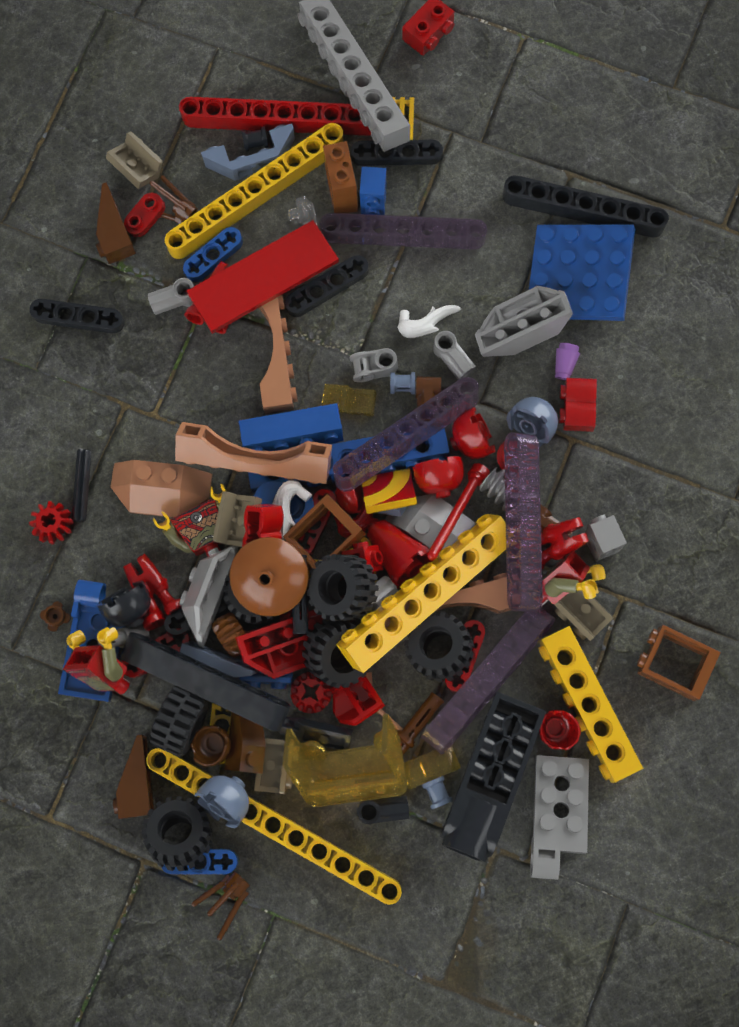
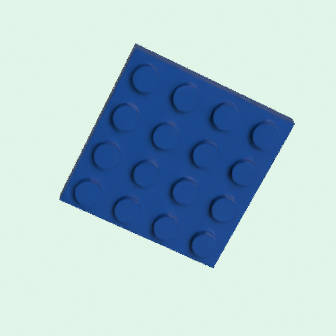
[529,225,635,321]

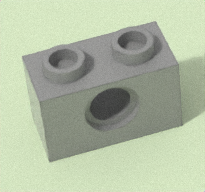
[584,514,627,562]

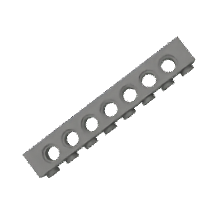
[298,0,410,152]

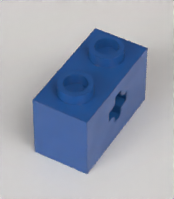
[360,167,386,218]

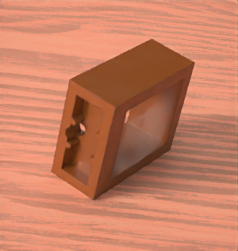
[323,141,358,216]
[283,494,366,572]
[637,625,721,701]

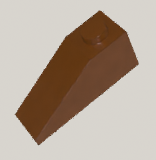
[95,182,136,264]
[224,712,266,774]
[113,735,154,819]

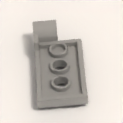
[530,755,589,880]

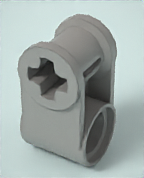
[349,348,398,382]

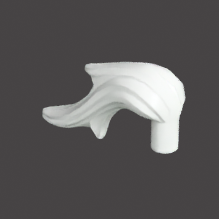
[398,305,461,338]
[273,479,312,540]

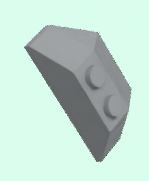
[475,286,573,357]
[385,494,475,561]
[179,546,239,648]

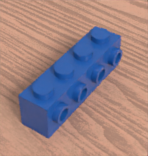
[239,403,344,451]

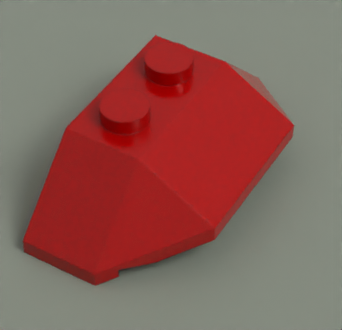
[235,609,324,679]

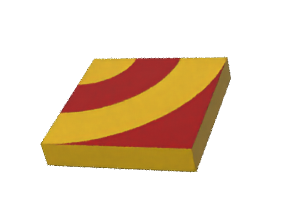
[361,468,417,514]

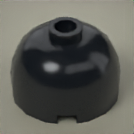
[97,580,151,629]

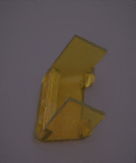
[283,714,407,807]

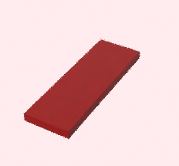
[186,220,339,334]

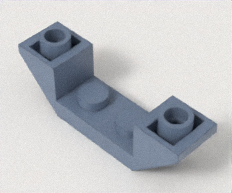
[201,124,295,181]

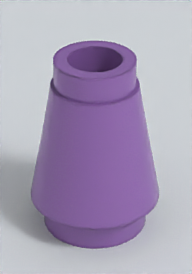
[555,343,580,381]

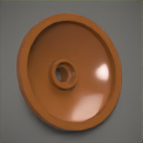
[230,537,308,616]

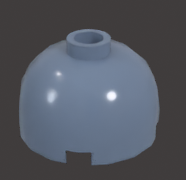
[506,397,558,447]
[195,775,249,828]

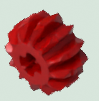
[29,501,73,544]

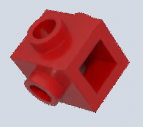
[341,541,383,574]

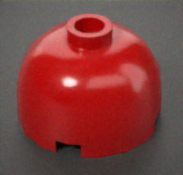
[450,407,496,459]
[412,456,464,499]

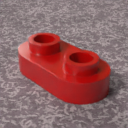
[124,193,165,237]

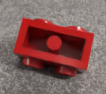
[402,0,455,56]

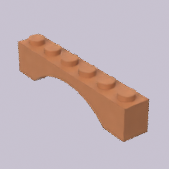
[259,295,298,415]
[175,422,332,484]
[385,573,525,643]

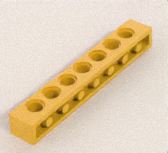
[336,514,516,673]

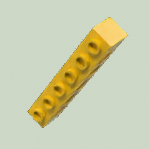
[538,626,644,783]

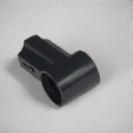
[356,796,410,825]

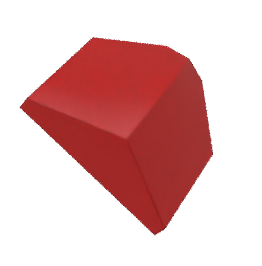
[331,675,385,726]

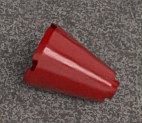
[367,520,434,589]

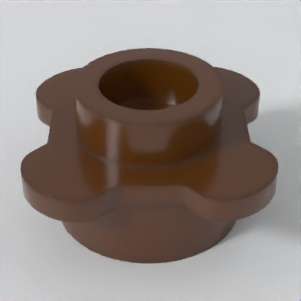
[40,601,71,632]

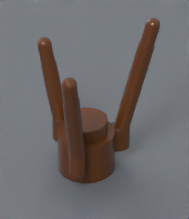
[150,175,198,224]
[191,872,250,941]

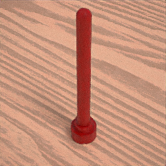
[427,463,490,561]

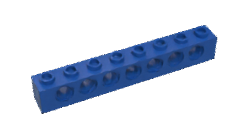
[248,424,450,494]

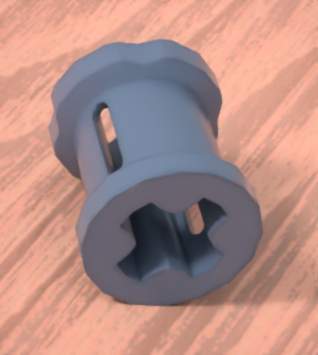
[390,372,415,394]
[422,776,454,809]

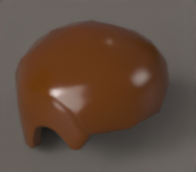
[190,725,231,767]

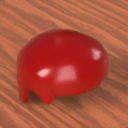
[335,475,363,514]
[539,710,581,750]

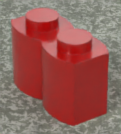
[559,378,597,432]
[242,504,284,547]

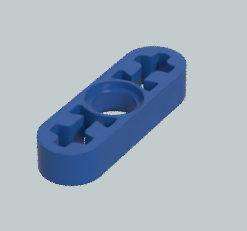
[183,227,243,282]
[161,849,238,874]

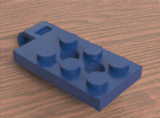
[58,580,125,702]

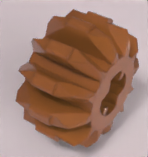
[212,612,246,657]

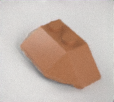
[111,460,213,518]

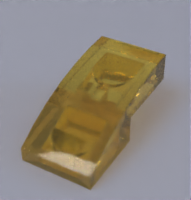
[321,384,377,416]
[399,744,461,790]

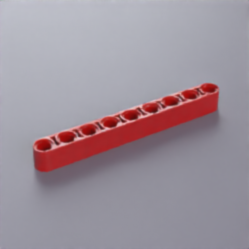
[179,97,371,136]

